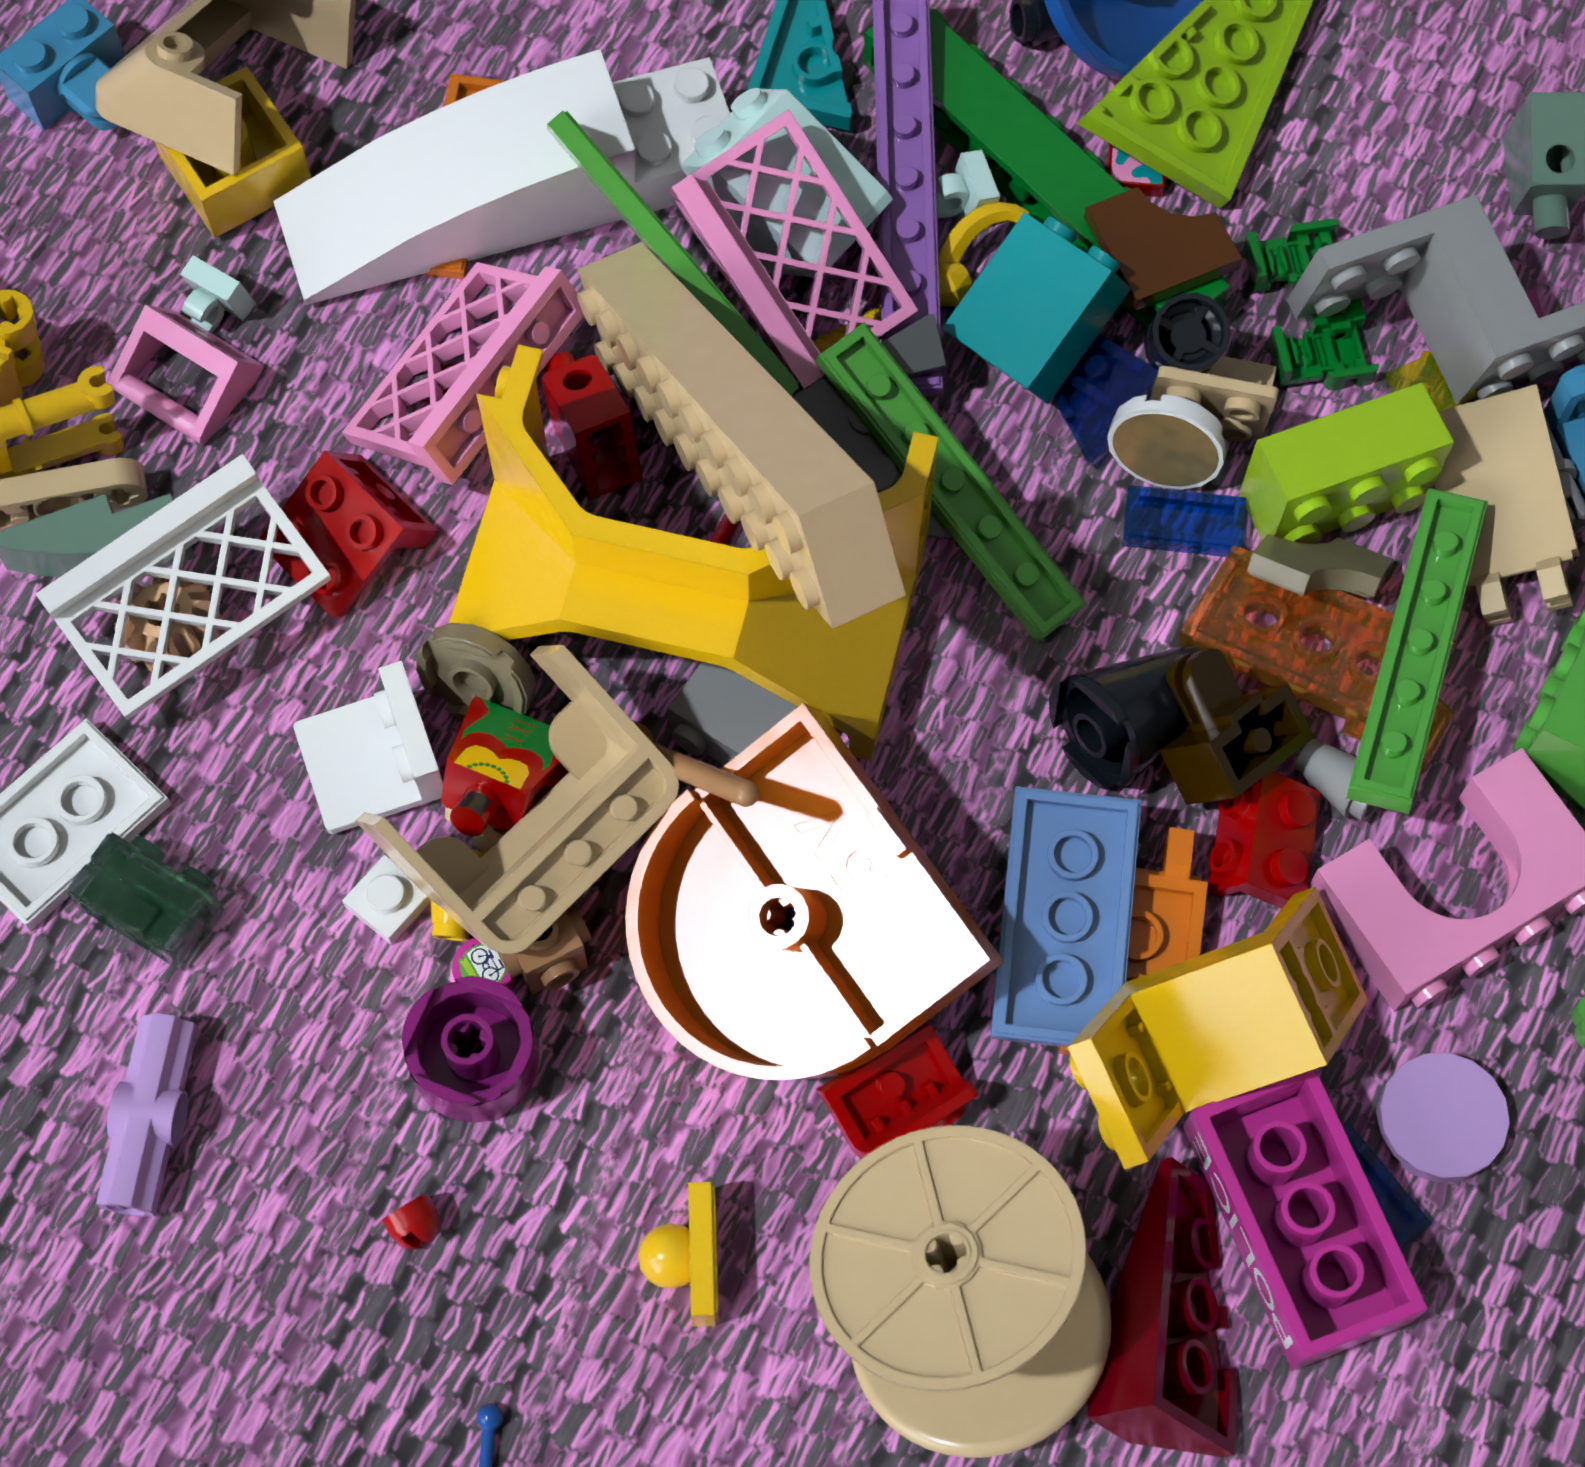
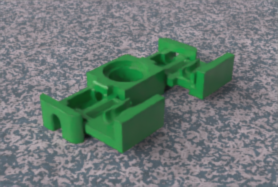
[1243,219,1379,390]

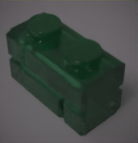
[67,832,224,971]

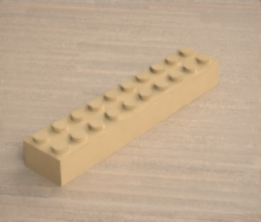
[577,242,906,629]

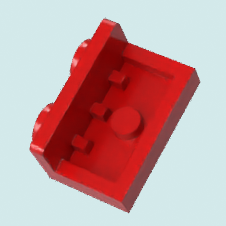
[1207,771,1321,909]
[817,1022,978,1159]

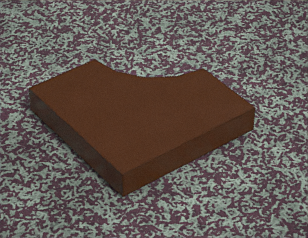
[1084,187,1243,311]

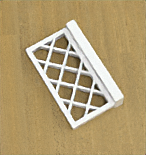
[35,454,332,720]

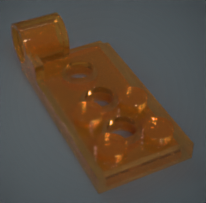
[1178,545,1457,775]

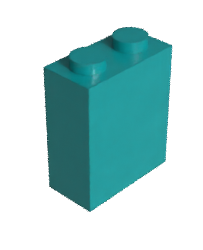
[942,212,1131,404]

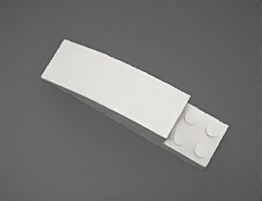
[274,49,730,305]

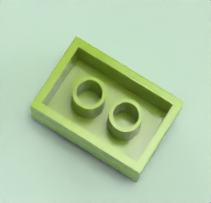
[1239,382,1454,544]

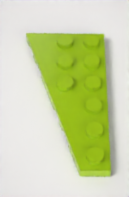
[1077,0,1314,209]

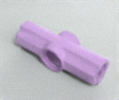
[96,1013,198,1217]

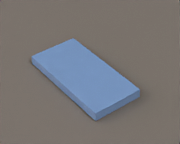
[990,786,1142,1048]

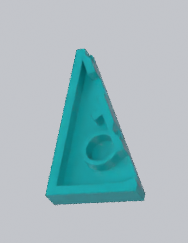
[747,0,852,131]

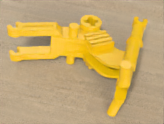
[0,289,124,479]

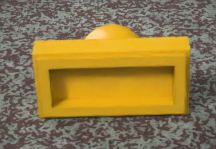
[638,1182,719,1327]

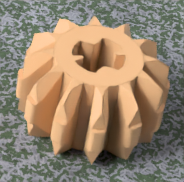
[114,577,221,671]

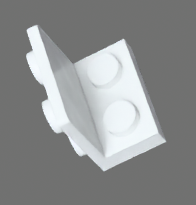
[293,660,443,834]

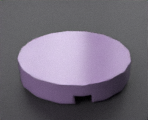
[1376,1052,1510,1183]

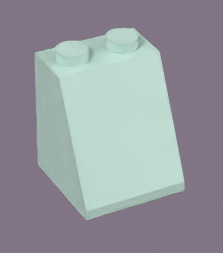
[680,88,893,277]

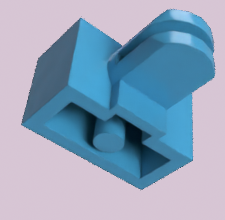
[0,0,125,131]

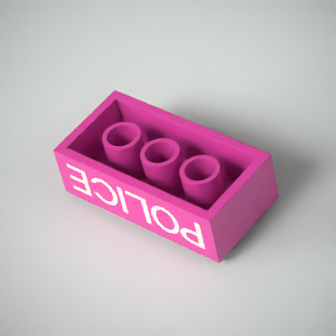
[1183,1069,1428,1371]

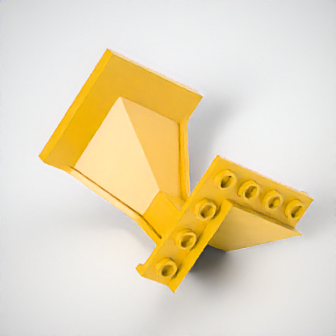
[448,344,939,761]

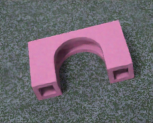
[1307,748,1585,1012]

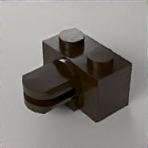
[1160,649,1314,805]

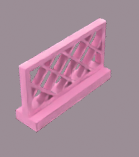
[668,109,919,390]
[342,262,584,485]

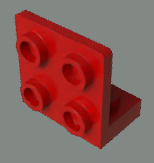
[259,450,440,618]

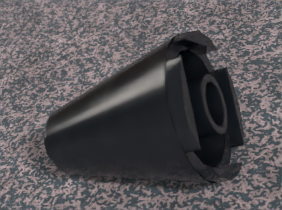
[1049,644,1202,790]

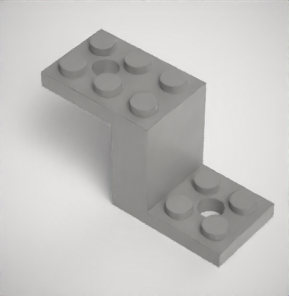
[1286,195,1585,405]

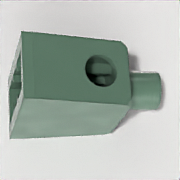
[1502,92,1585,239]

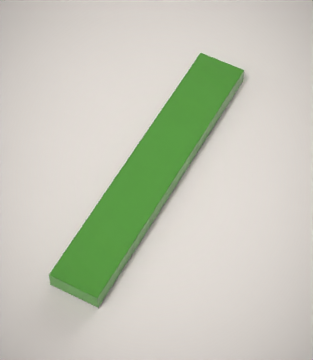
[547,110,799,396]
[815,322,1087,643]
[1346,488,1488,814]

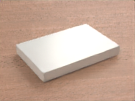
[0,718,172,931]

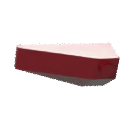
[1087,1157,1238,1458]

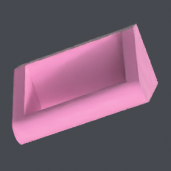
[108,305,265,445]

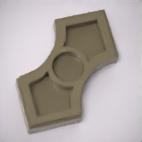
[1246,534,1393,599]

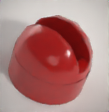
[382,1193,441,1250]

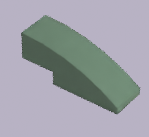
[0,493,196,577]

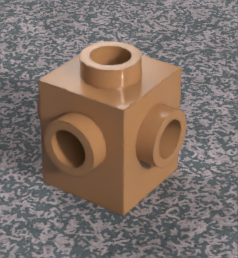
[497,906,592,996]

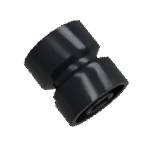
[1144,292,1231,374]

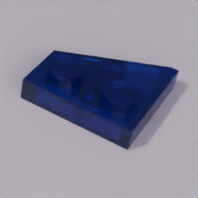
[1053,333,1158,470]

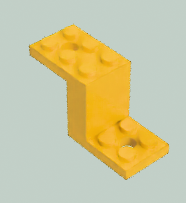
[1068,886,1368,1170]

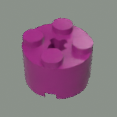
[402,976,539,1122]

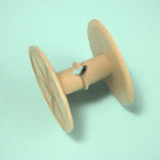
[809,1125,1112,1458]

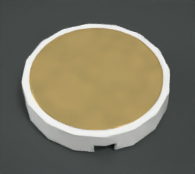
[1107,394,1228,490]

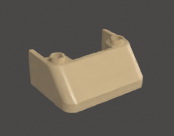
[95,0,356,176]
[355,645,679,954]

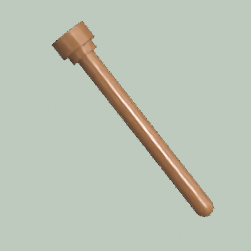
[632,720,759,807]

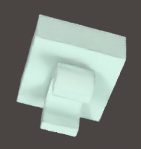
[936,150,1000,219]
[180,255,256,333]

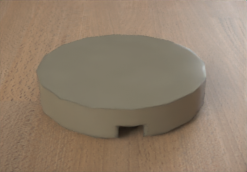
[416,623,536,721]

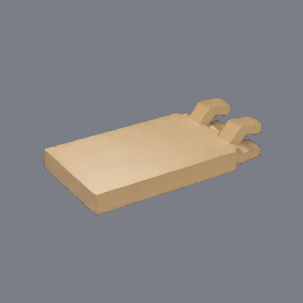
[1434,384,1580,627]

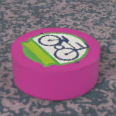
[452,938,517,990]

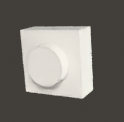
[342,855,431,945]

